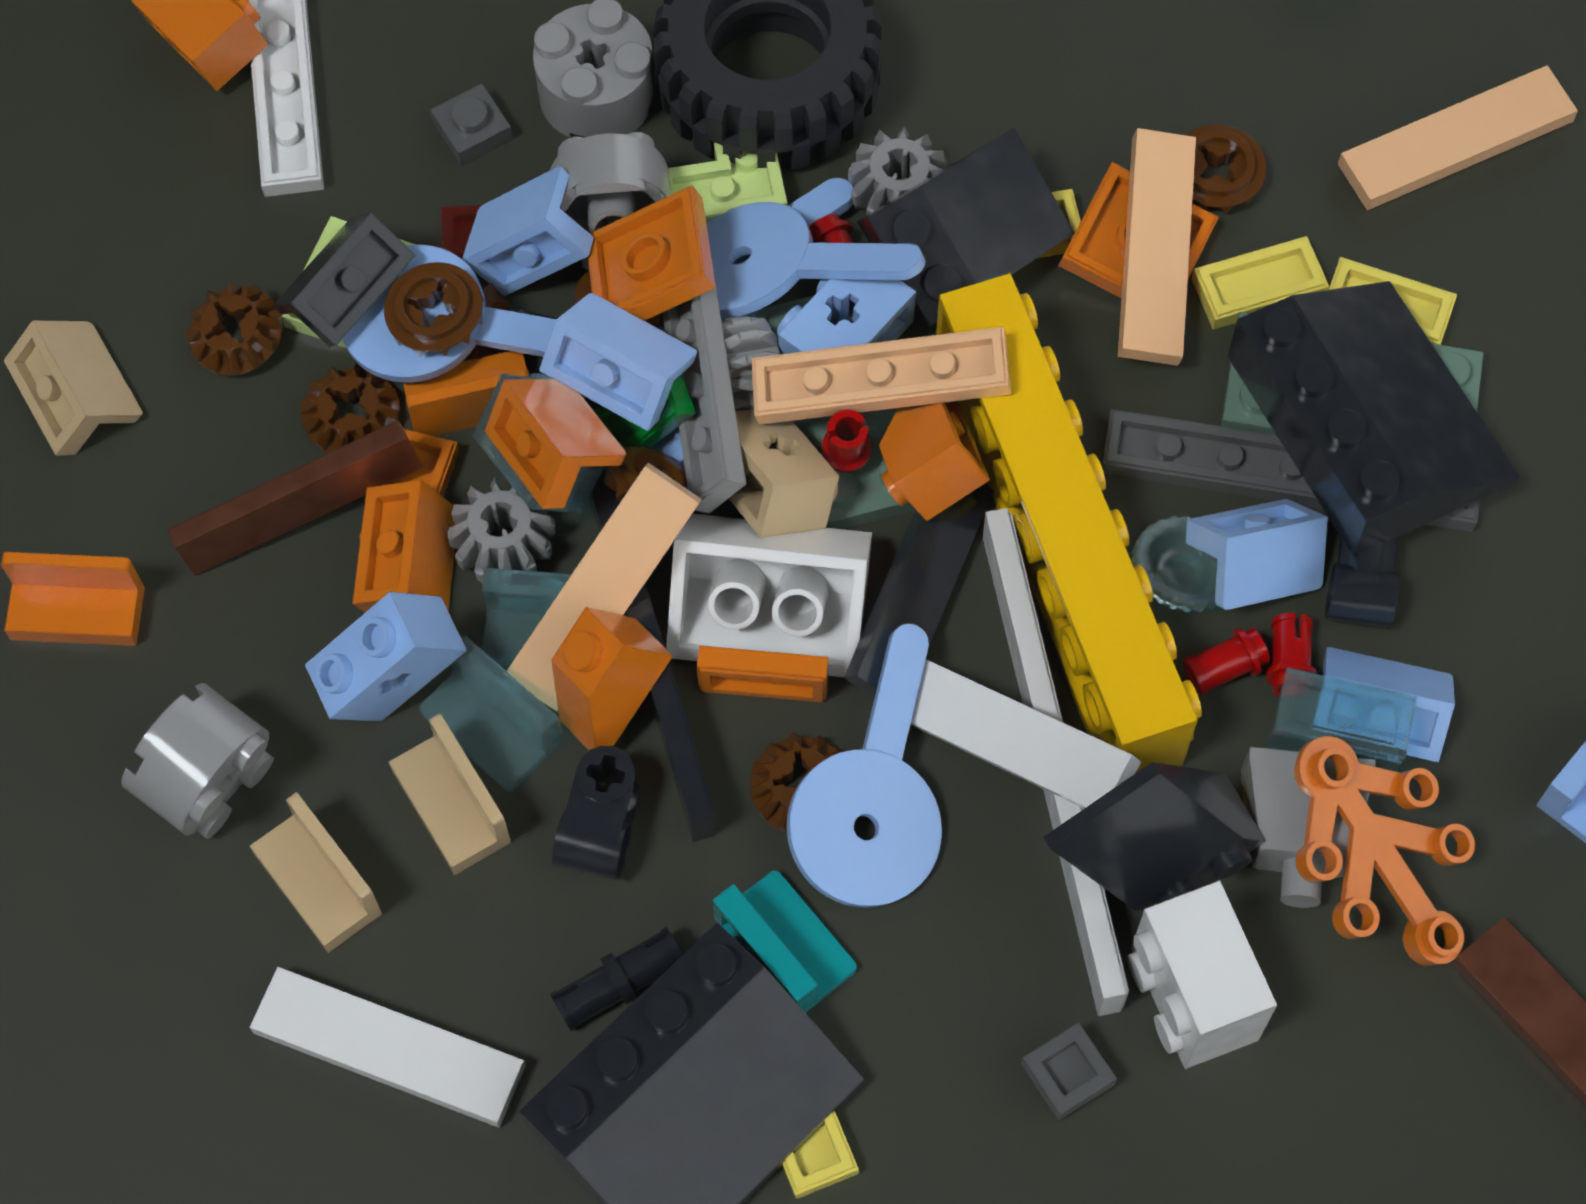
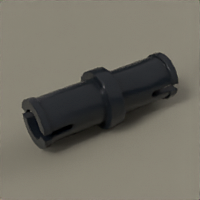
[549,927,683,1031]

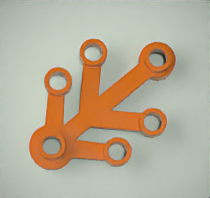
[1294,736,1475,966]

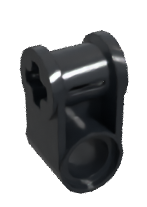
[552,746,640,881]

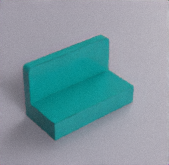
[713,871,857,1013]

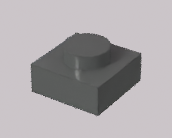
[430,83,513,166]
[1021,1023,1117,1121]

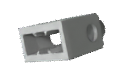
[1241,747,1375,908]

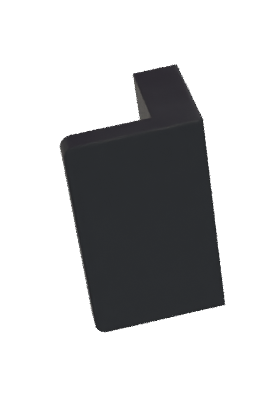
[273,212,416,347]

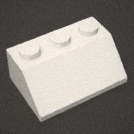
[666,514,872,677]

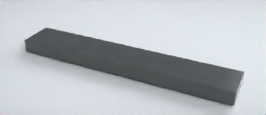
[1102,409,1480,532]

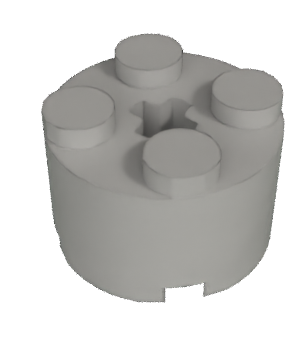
[533,0,656,138]
[550,132,671,270]
[121,683,274,839]

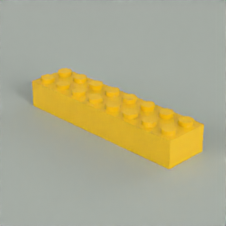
[936,273,1202,773]

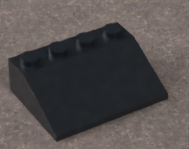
[1228,281,1520,557]
[519,922,865,1204]

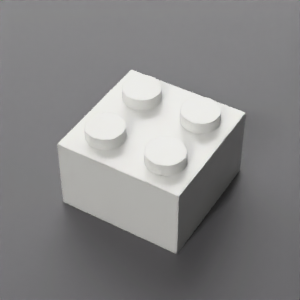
[1127,881,1277,1069]

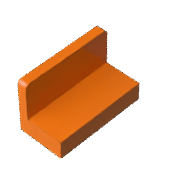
[403,351,530,436]
[484,379,626,509]
[352,480,456,612]
[1,552,145,646]

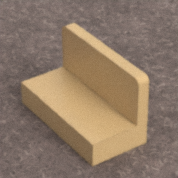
[3,320,143,456]
[389,713,511,876]
[250,792,382,953]

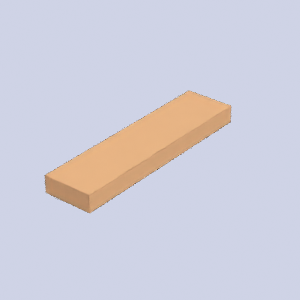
[1338,65,1578,211]
[1118,128,1196,366]
[751,327,1011,425]
[504,463,702,712]

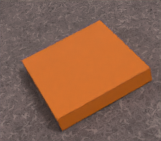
[1058,162,1219,298]
[588,186,716,321]

